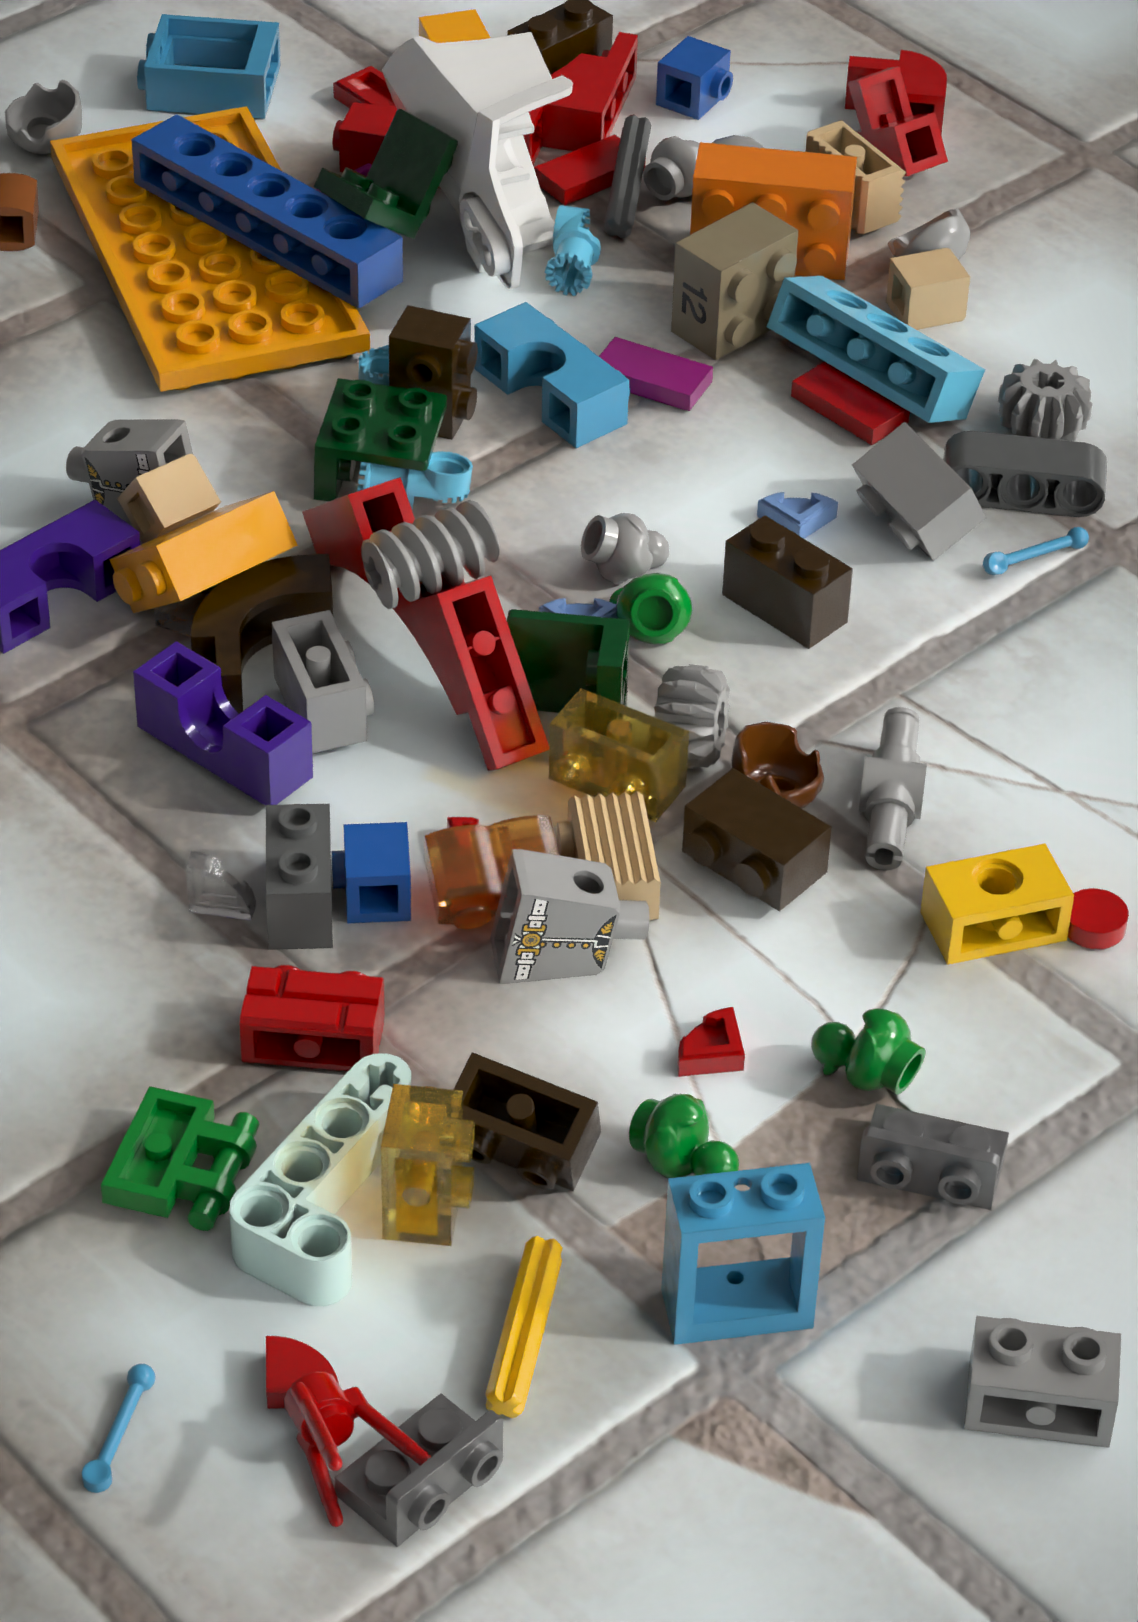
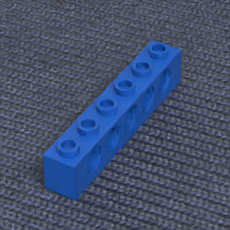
[131,114,403,309]

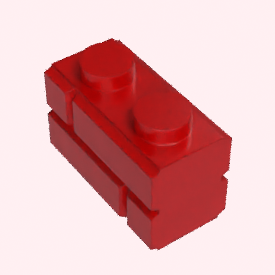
[239,965,385,1071]

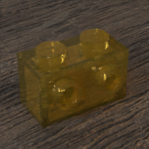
[548,688,689,822]
[381,1084,475,1246]

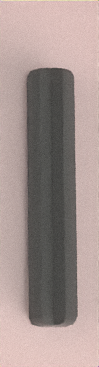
[604,114,652,239]

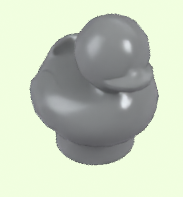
[643,136,700,200]
[581,513,669,584]

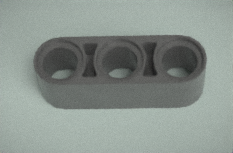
[943,431,1107,517]

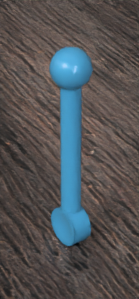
[983,527,1089,575]
[82,1364,156,1493]

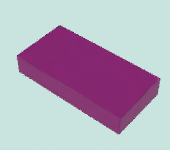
[599,337,713,411]

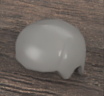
[5,80,82,154]
[888,208,970,260]

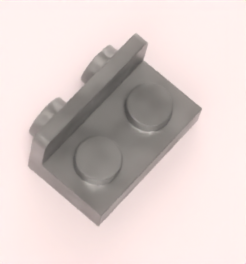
[857,1104,1009,1210]
[335,1393,503,1547]

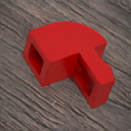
[845,50,947,135]
[848,66,948,177]

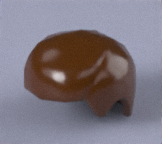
[731,722,824,809]

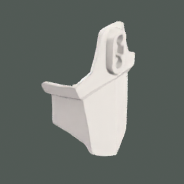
[382,32,573,290]

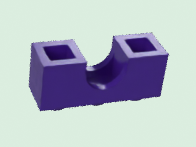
[0,500,140,654]
[133,641,313,806]

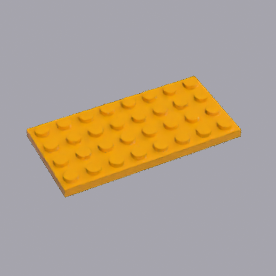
[50,106,370,392]

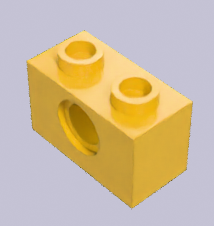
[920,843,1074,965]

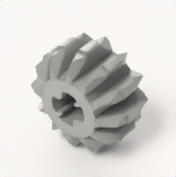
[998,359,1092,441]
[652,664,730,769]

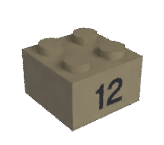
[671,202,798,360]

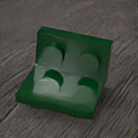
[313,109,458,239]
[314,378,447,502]
[507,609,630,760]

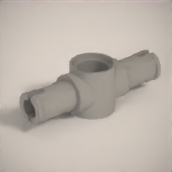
[859,707,927,870]

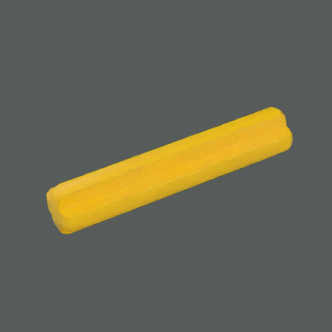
[485,1236,563,1418]

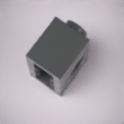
[266,803,333,950]

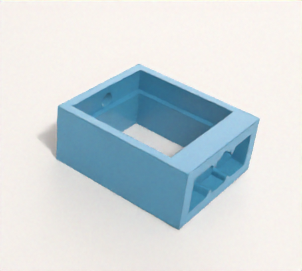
[137,14,281,119]
[661,1163,825,1345]

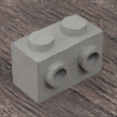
[852,422,986,561]
[272,610,375,753]
[964,1316,1121,1448]

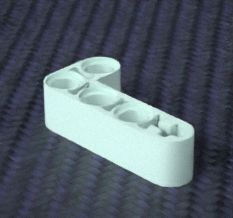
[229,1053,412,1306]

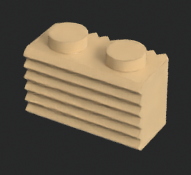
[805,120,906,234]
[557,791,661,920]

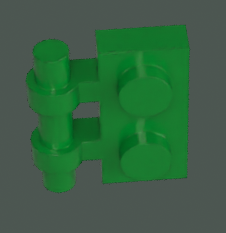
[101,1086,260,1231]

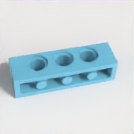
[766,276,985,423]

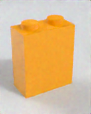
[110,491,298,613]

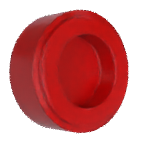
[1068,888,1129,949]

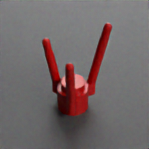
[284,1372,431,1527]

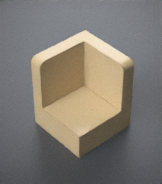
[886,248,970,330]
[117,454,221,544]

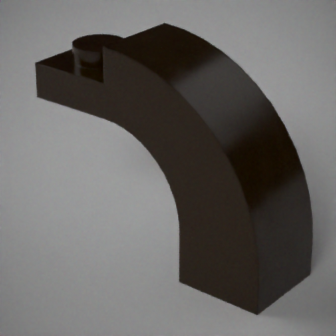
[191,554,333,714]

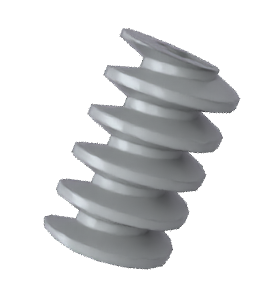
[361,500,500,610]

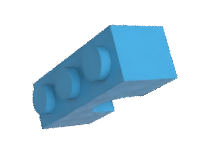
[474,302,630,448]

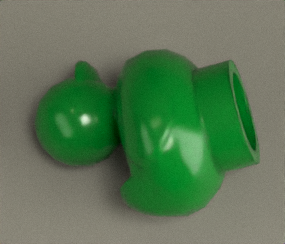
[609,573,692,644]
[811,1008,926,1095]
[629,1094,739,1178]

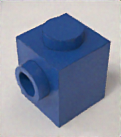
[656,36,733,120]
[332,822,411,924]

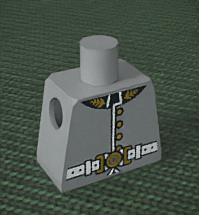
[66,419,193,528]
[490,849,650,984]

